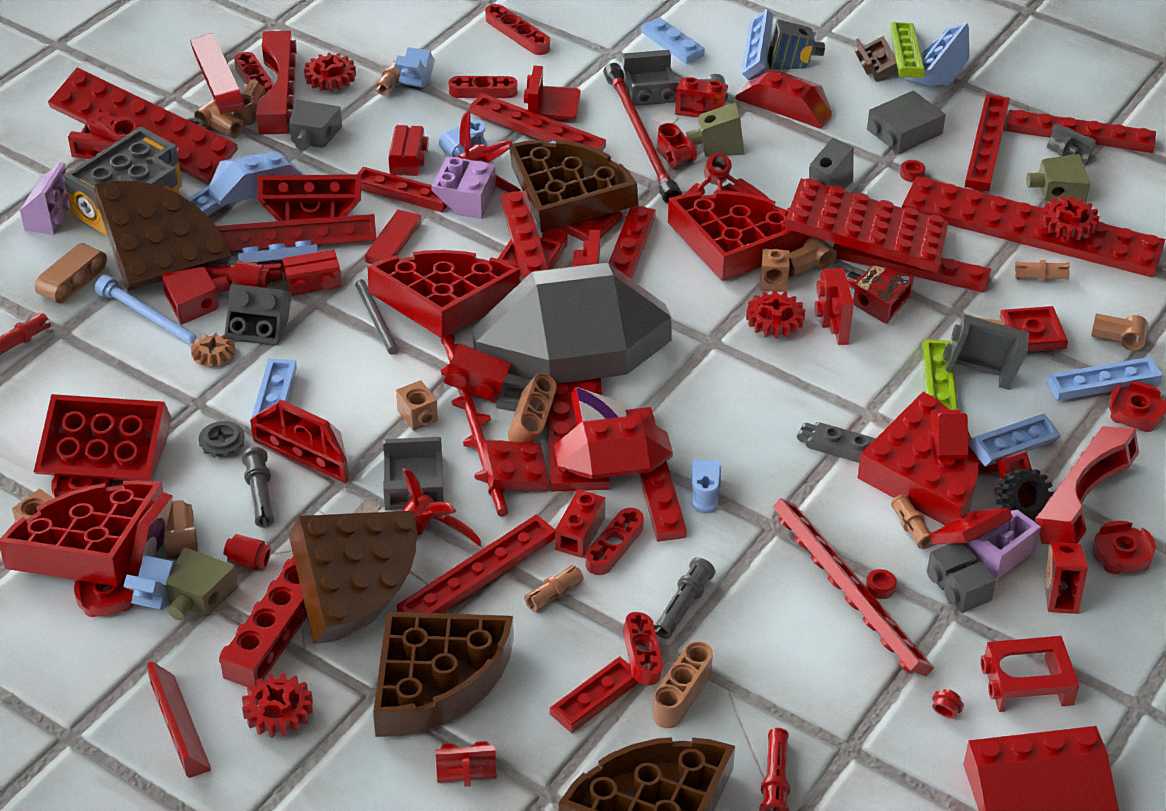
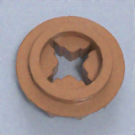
[191,333,236,367]

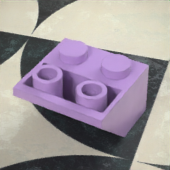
[432,156,496,219]
[20,162,71,235]
[964,510,1041,581]

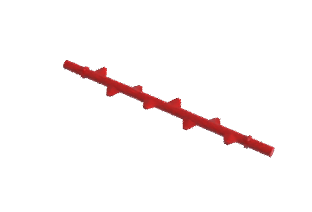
[440,333,508,516]

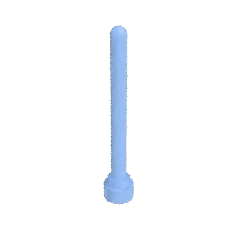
[95,275,197,344]

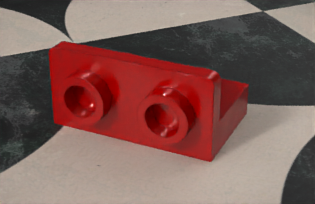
[675,77,728,118]
[572,230,600,267]

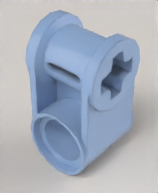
[439,120,487,157]
[691,459,721,513]

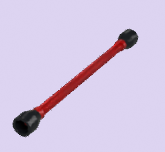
[603,63,682,204]

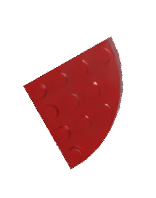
[668,191,811,281]
[367,250,520,338]
[857,391,979,526]
[0,480,164,586]

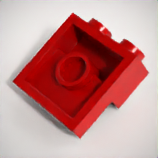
[814,268,854,345]

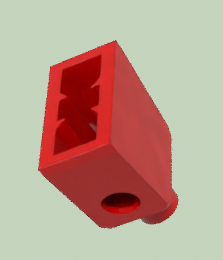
[161,267,230,325]

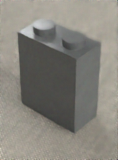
[867,90,946,154]

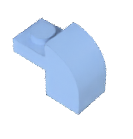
[395,47,435,88]
[124,555,176,610]

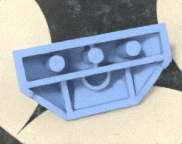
[904,23,969,87]
[208,152,305,205]

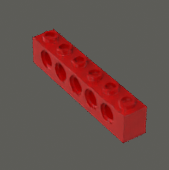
[219,556,307,688]

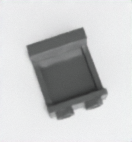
[623,50,679,106]
[942,315,1029,390]
[383,437,444,510]

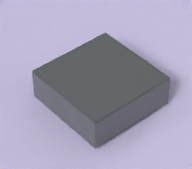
[496,382,526,412]

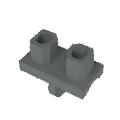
[1047,124,1096,165]

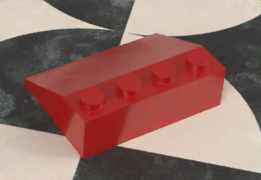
[34,394,171,481]
[963,726,1119,811]

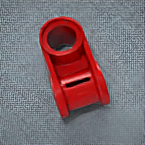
[656,123,697,168]

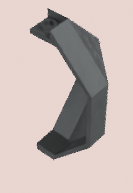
[472,263,672,384]

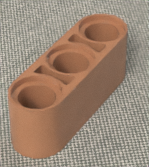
[35,243,107,303]
[508,373,557,443]
[653,642,713,728]

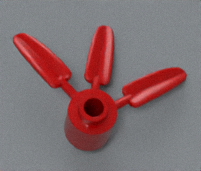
[457,111,521,193]
[684,153,769,199]
[402,468,481,546]

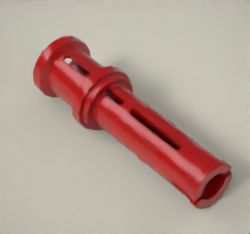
[759,728,791,811]

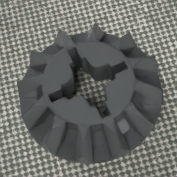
[198,421,245,458]

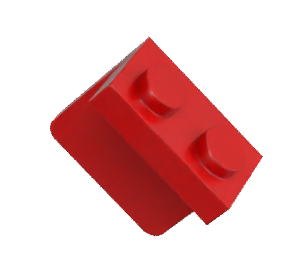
[524,65,581,121]

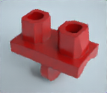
[435,741,497,787]

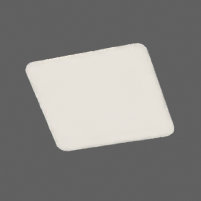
[650,110,678,124]

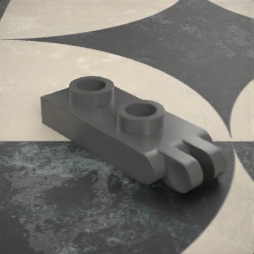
[797,422,876,463]

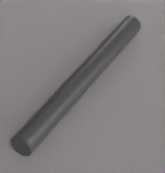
[355,279,398,355]

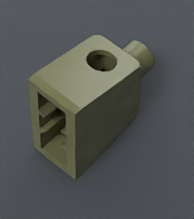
[685,103,744,157]
[1026,154,1090,204]
[165,548,238,620]

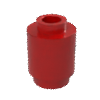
[228,261,270,288]
[223,534,271,570]

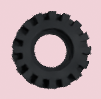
[995,469,1054,522]

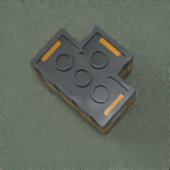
[64,127,182,236]

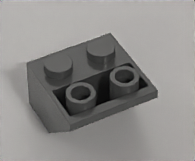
[225,284,292,345]

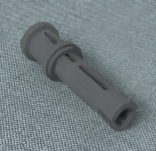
[241,447,274,528]
[654,557,716,639]

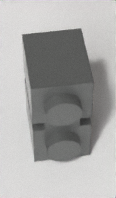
[927,543,996,613]

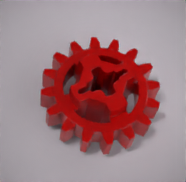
[304,53,356,92]
[1041,196,1100,241]
[746,290,805,339]
[242,673,313,738]

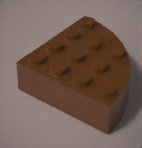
[509,140,639,233]
[93,181,232,291]
[288,511,417,644]
[373,612,514,737]
[559,737,735,811]

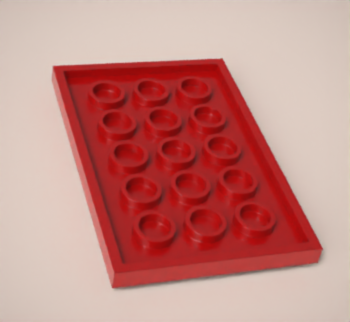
[783,178,949,273]

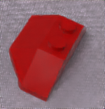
[735,71,832,129]
[257,174,361,221]
[250,400,349,484]
[554,415,673,479]

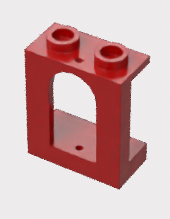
[68,125,116,159]
[980,636,1079,712]

